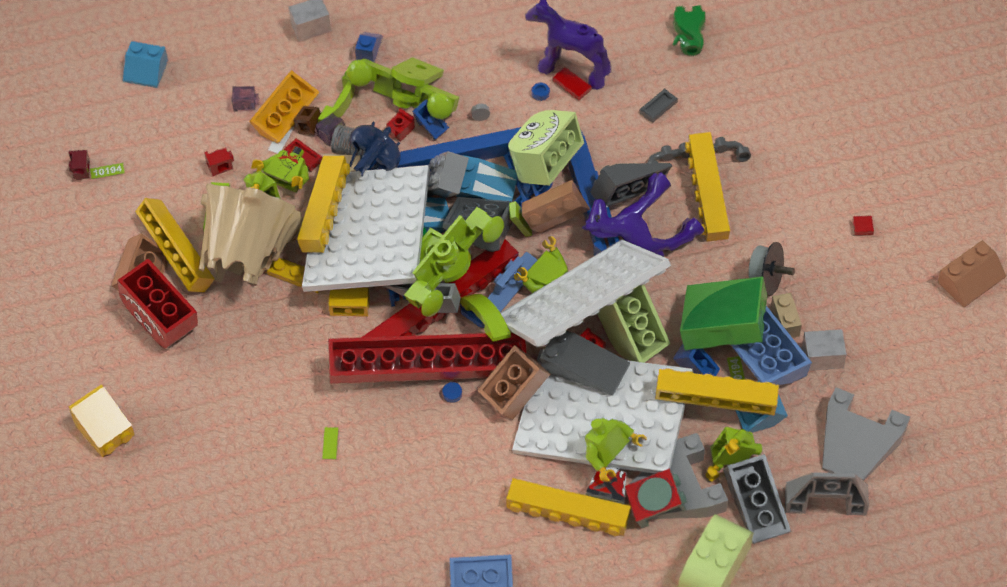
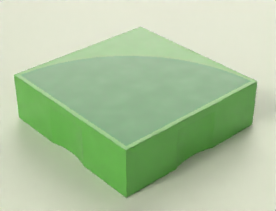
[680,277,767,350]

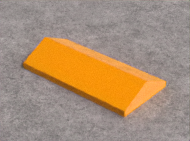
[249,70,320,144]

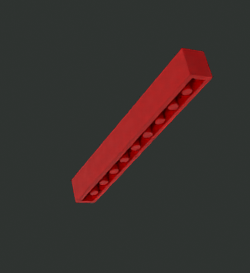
[362,239,519,337]

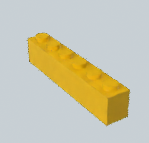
[685,132,730,242]
[297,156,350,253]
[135,198,215,292]
[655,368,779,416]
[506,478,630,536]

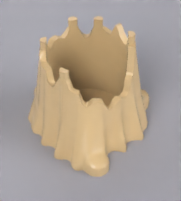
[199,184,304,285]

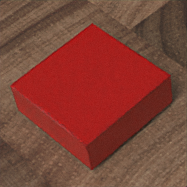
[852,215,874,236]

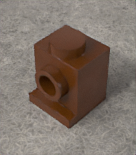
[293,106,321,135]

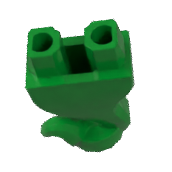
[673,5,706,56]

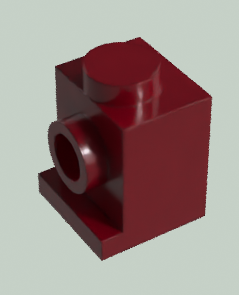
[69,150,90,180]

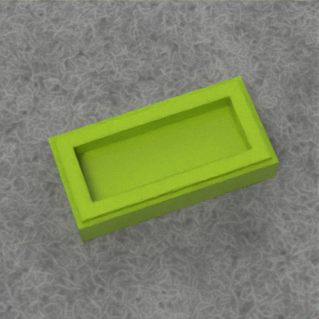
[509,201,532,237]

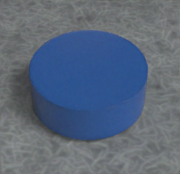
[532,83,550,101]
[442,382,462,403]

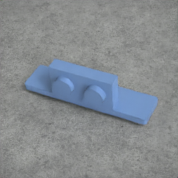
[488,252,538,313]

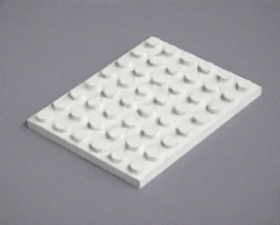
[302,165,430,292]
[501,240,671,347]
[512,349,693,474]

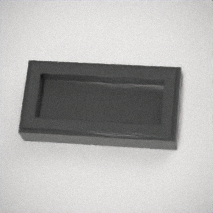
[639,88,678,123]

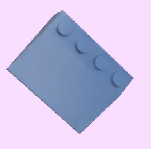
[731,306,812,385]

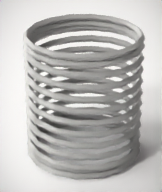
[331,125,365,159]

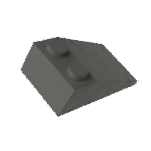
[590,163,672,207]
[540,331,630,395]
[723,454,791,544]

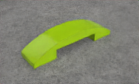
[318,70,355,131]
[460,294,511,341]

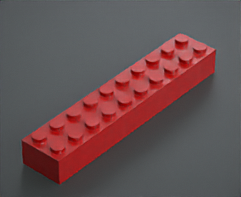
[328,332,526,384]

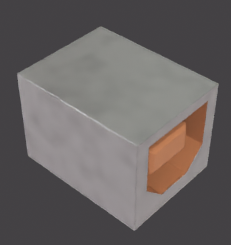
[288,0,331,42]
[802,329,847,371]

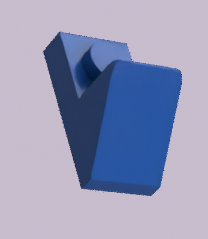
[412,100,449,139]

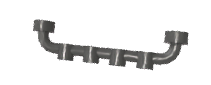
[647,137,751,163]

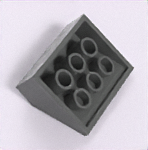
[443,197,513,252]

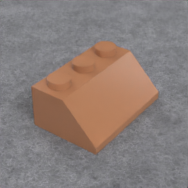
[522,180,590,233]
[111,233,168,290]
[938,240,1006,307]
[477,345,550,420]

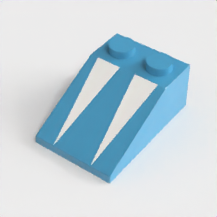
[456,155,518,201]
[423,197,450,233]

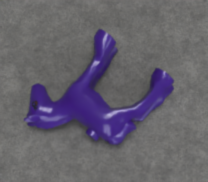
[525,0,611,90]
[582,172,704,257]

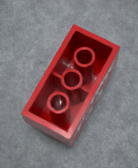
[117,258,198,349]

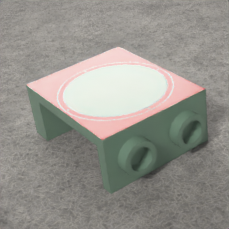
[625,468,687,528]

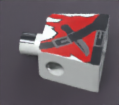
[586,467,626,505]

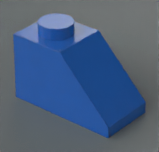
[355,32,383,62]
[673,344,720,376]

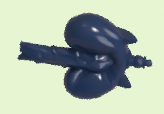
[350,121,401,177]

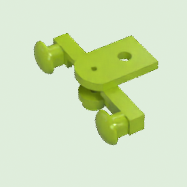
[347,57,460,120]
[404,207,504,317]

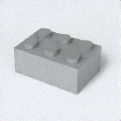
[427,151,469,198]

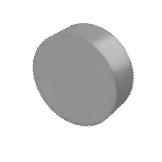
[471,104,490,121]

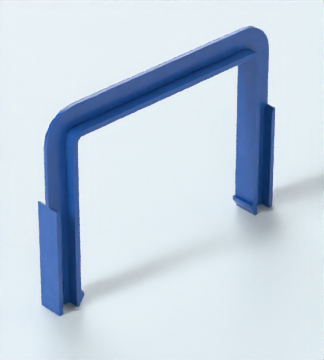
[366,127,619,307]

